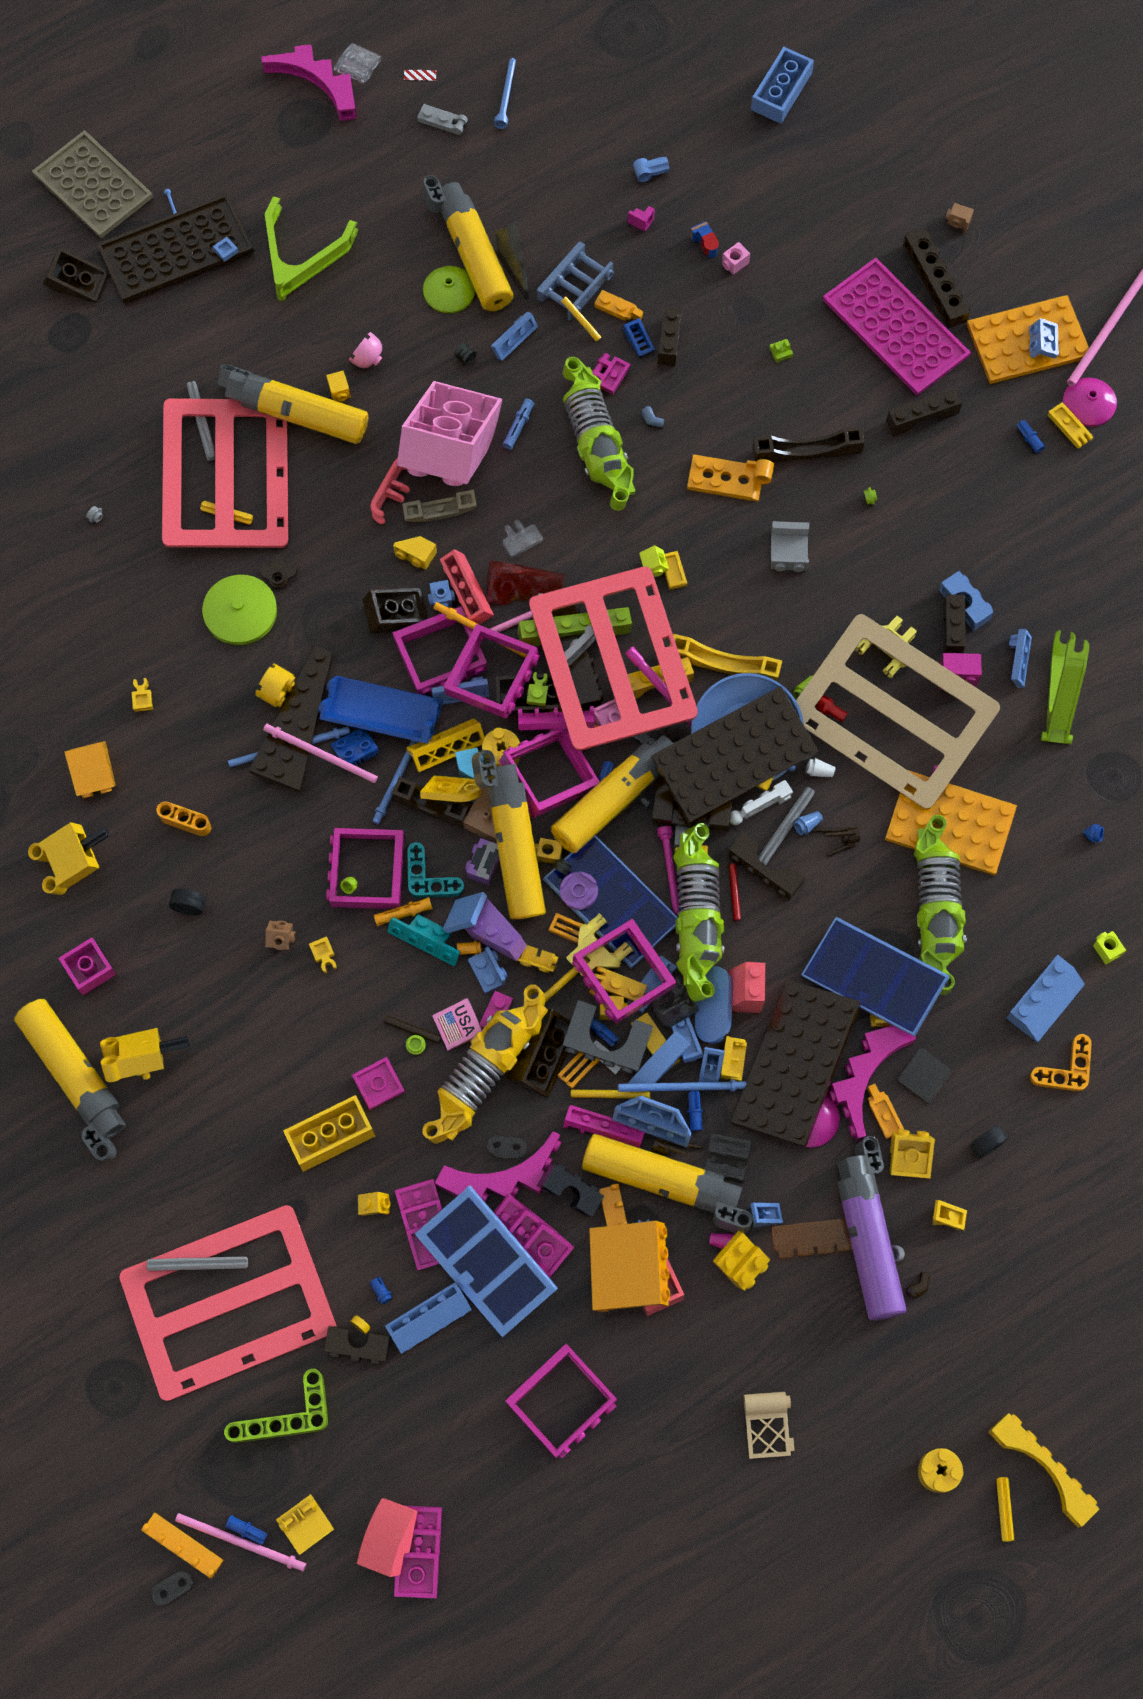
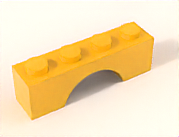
[627,657,694,699]

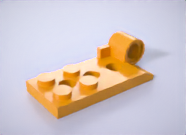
[687,454,774,502]

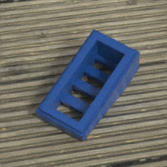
[622,318,655,357]

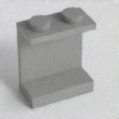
[771,521,809,572]

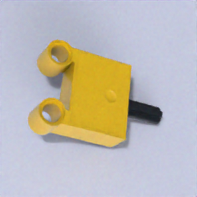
[28,822,109,895]
[100,1028,190,1082]

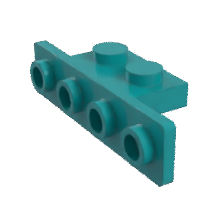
[387,914,460,966]

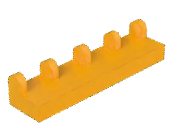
[599,1184,627,1226]
[141,1512,224,1579]

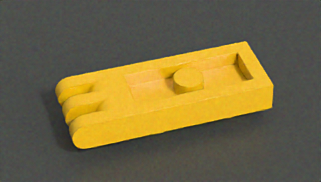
[1047,402,1093,449]
[594,966,647,1002]

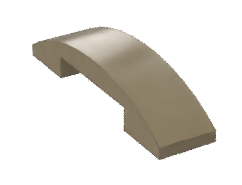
[402,489,477,522]

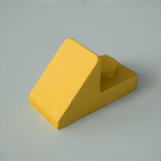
[932,1200,967,1230]

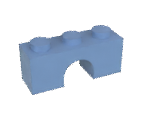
[939,571,994,631]

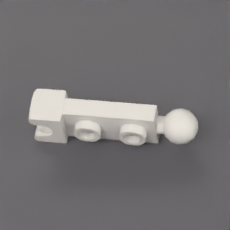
[730,780,793,826]

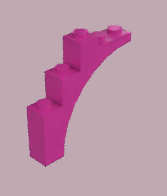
[261,44,357,121]
[828,1021,916,1142]
[435,1131,562,1208]

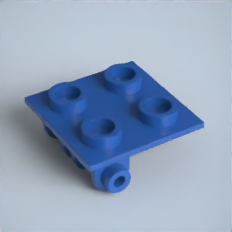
[330,728,379,766]

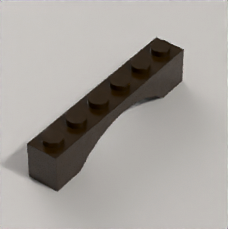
[752,427,864,462]

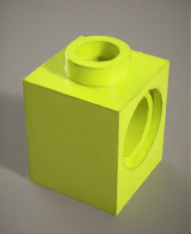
[639,545,669,577]
[1093,931,1126,965]

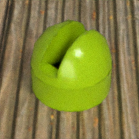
[340,877,357,894]

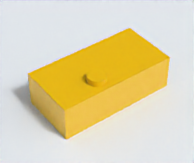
[283,1095,375,1172]

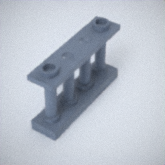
[537,241,614,322]

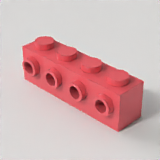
[440,549,494,625]

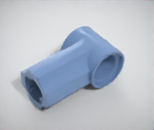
[633,157,670,182]

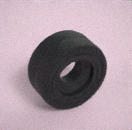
[169,889,206,916]
[969,1125,1008,1159]

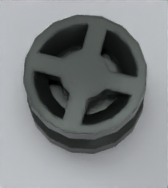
[454,343,477,365]

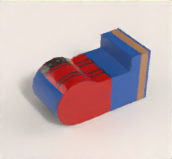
[690,221,719,258]

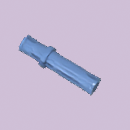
[502,398,535,450]

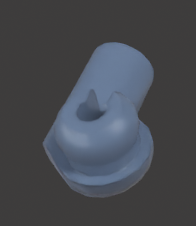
[642,406,664,428]

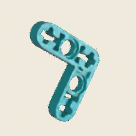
[407,842,465,898]

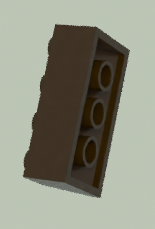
[495,672,571,712]
[507,1009,571,1098]

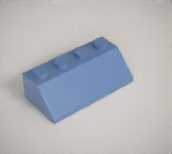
[1006,955,1085,1043]

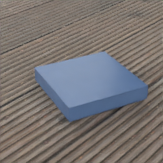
[443,892,487,933]

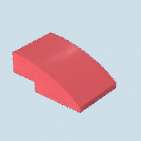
[357,1498,417,1577]

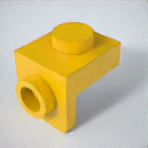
[358,1192,390,1216]

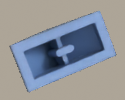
[699,1047,725,1082]
[748,1203,783,1228]

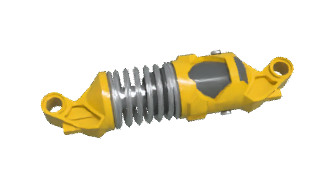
[422,985,548,1144]

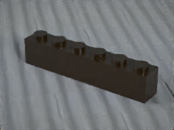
[552,605,603,711]

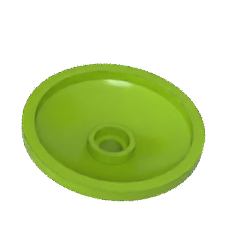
[423,266,476,314]

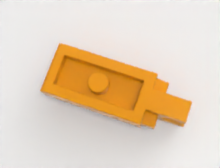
[594,290,643,321]
[867,1084,904,1140]

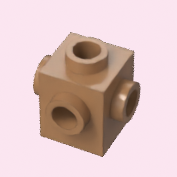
[265,921,296,950]

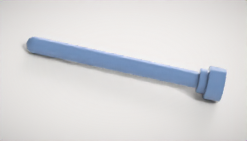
[494,58,516,129]

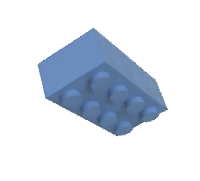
[751,47,814,124]

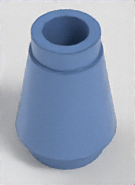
[794,811,823,835]

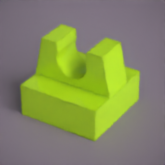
[769,339,793,363]

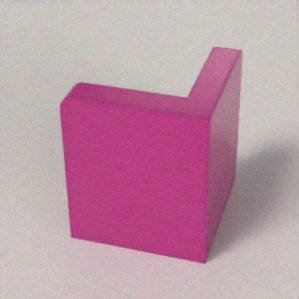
[627,206,655,231]

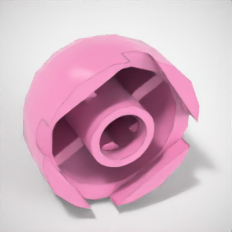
[349,332,382,369]

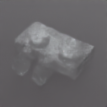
[502,520,543,558]

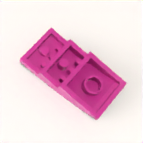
[395,1178,455,1271]
[484,1193,574,1278]
[394,1506,442,1598]

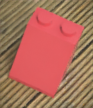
[727,962,765,1013]

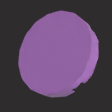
[560,872,598,910]

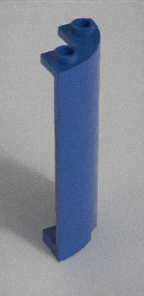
[318,676,443,744]

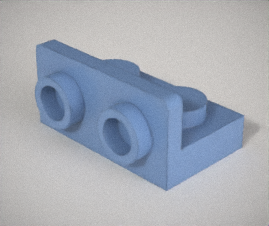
[1029,318,1059,358]
[468,946,508,995]

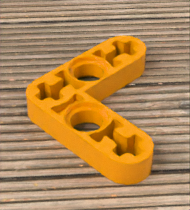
[1030,1034,1091,1092]

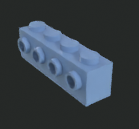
[385,1282,472,1354]

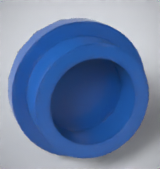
[1083,824,1104,843]

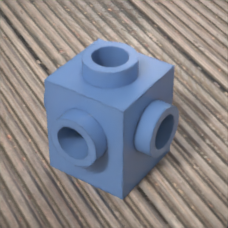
[428,580,455,611]

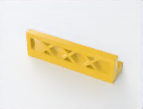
[406,718,485,772]

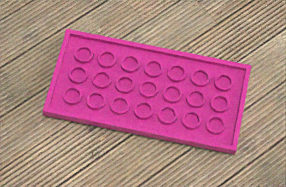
[823,257,971,396]

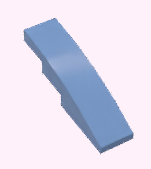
[628,1031,691,1100]

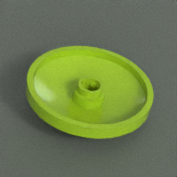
[202,575,277,645]

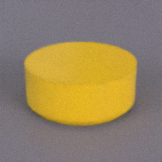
[350,1315,370,1335]

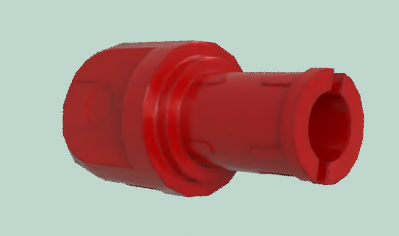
[815,694,848,723]

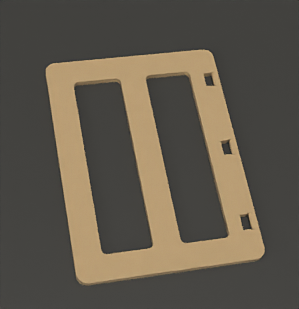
[796,614,1000,809]

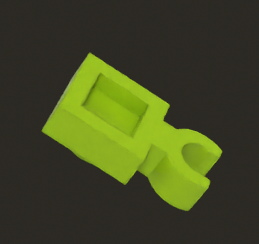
[527,672,548,706]

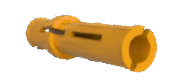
[374,897,432,926]

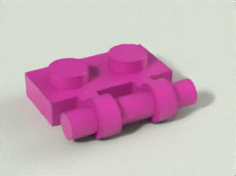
[591,353,630,395]

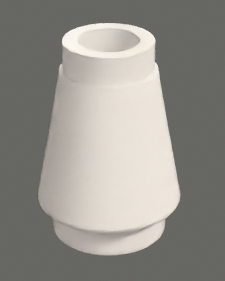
[806,758,835,777]

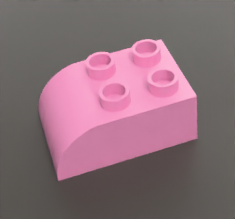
[397,381,502,486]

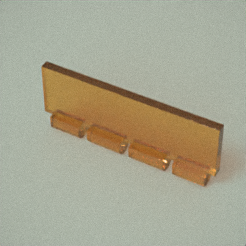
[771,1219,852,1258]

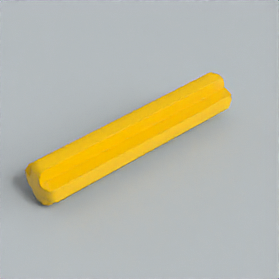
[200,501,253,525]
[996,1477,1014,1542]

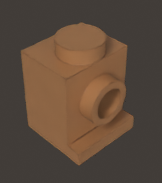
[945,203,974,233]

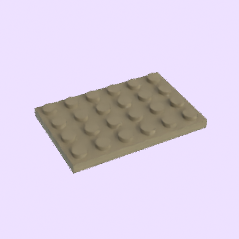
[32,130,153,239]

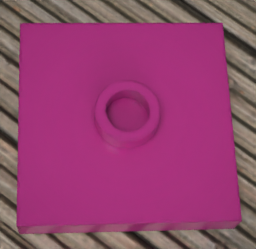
[352,1057,405,1110]

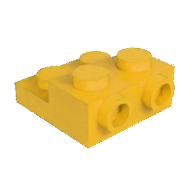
[889,1129,935,1178]
[713,1230,770,1291]

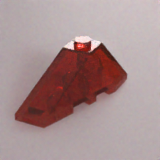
[486,560,565,604]

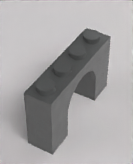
[562,1000,653,1074]

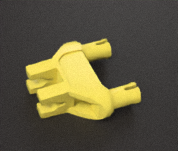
[855,616,917,678]
[566,913,633,976]

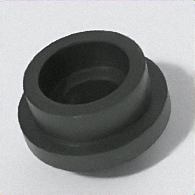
[554,858,572,875]

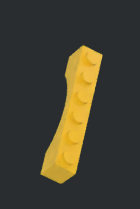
[670,634,782,681]
[988,1413,1099,1528]

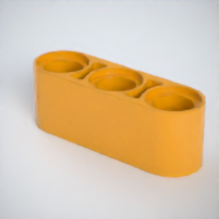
[156,801,212,836]

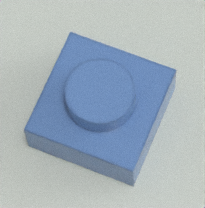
[213,237,238,262]

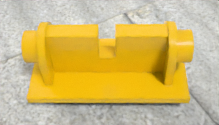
[518,945,558,973]

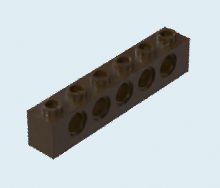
[903,228,970,329]

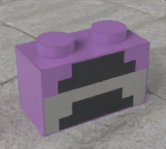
[465,838,499,886]

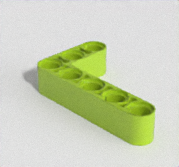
[224,1369,328,1443]

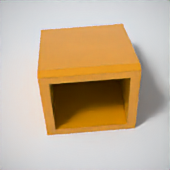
[65,741,116,798]

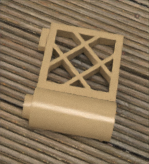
[743,1392,795,1459]

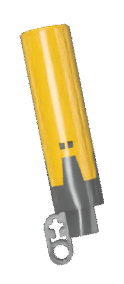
[551,735,673,853]

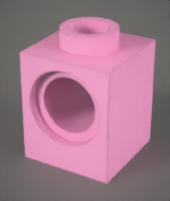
[722,242,750,275]

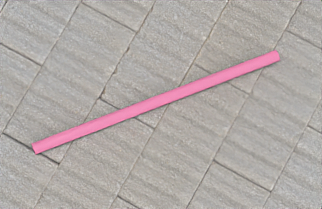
[1067,269,1143,386]

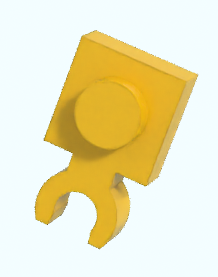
[132,678,153,712]
[309,936,337,974]

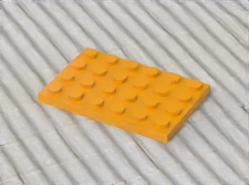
[966,295,1089,384]
[885,770,1017,876]

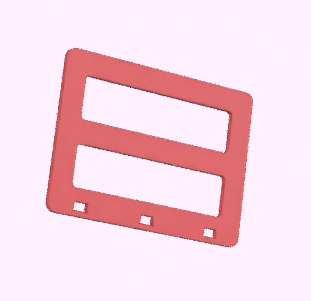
[162,398,288,548]
[529,567,698,751]
[119,1205,337,1401]

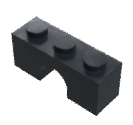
[537,1163,604,1217]

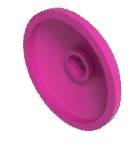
[1062,377,1117,427]
[806,1094,840,1148]

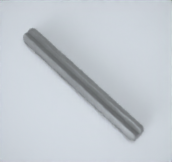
[187,381,215,461]
[758,787,815,866]
[147,1257,248,1271]

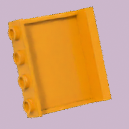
[589,1221,670,1312]

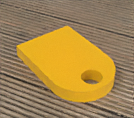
[420,775,482,802]

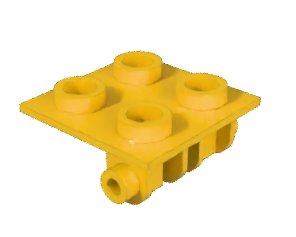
[276,1494,334,1555]

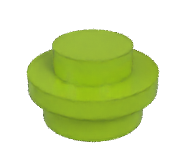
[864,487,878,505]
[406,1035,426,1055]

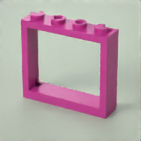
[393,606,488,695]
[443,624,540,719]
[499,729,600,818]
[326,828,405,909]
[572,919,676,1024]
[505,1344,617,1459]

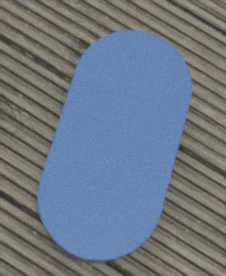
[695,966,732,1044]

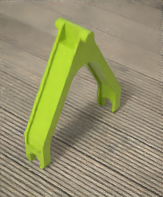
[265,197,358,301]
[1041,630,1089,744]

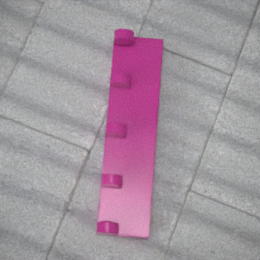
[518,706,595,730]
[563,1105,645,1148]

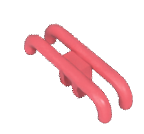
[370,458,410,524]

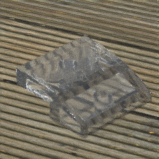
[334,43,382,83]

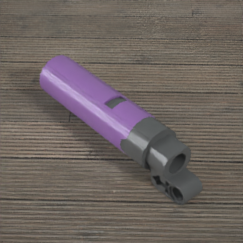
[837,1136,907,1321]

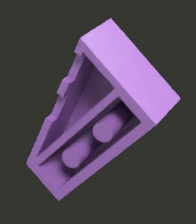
[465,898,527,961]

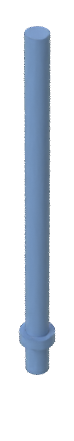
[228,726,350,768]
[372,740,418,825]
[618,1080,746,1092]

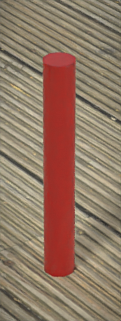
[728,864,741,921]

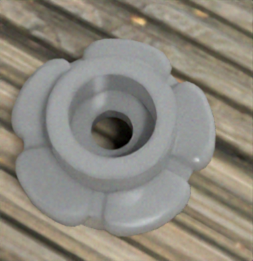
[86,506,103,523]

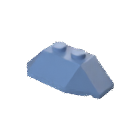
[612,1095,692,1148]

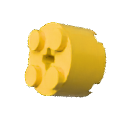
[255,663,295,708]
[482,728,520,767]
[918,1448,963,1493]

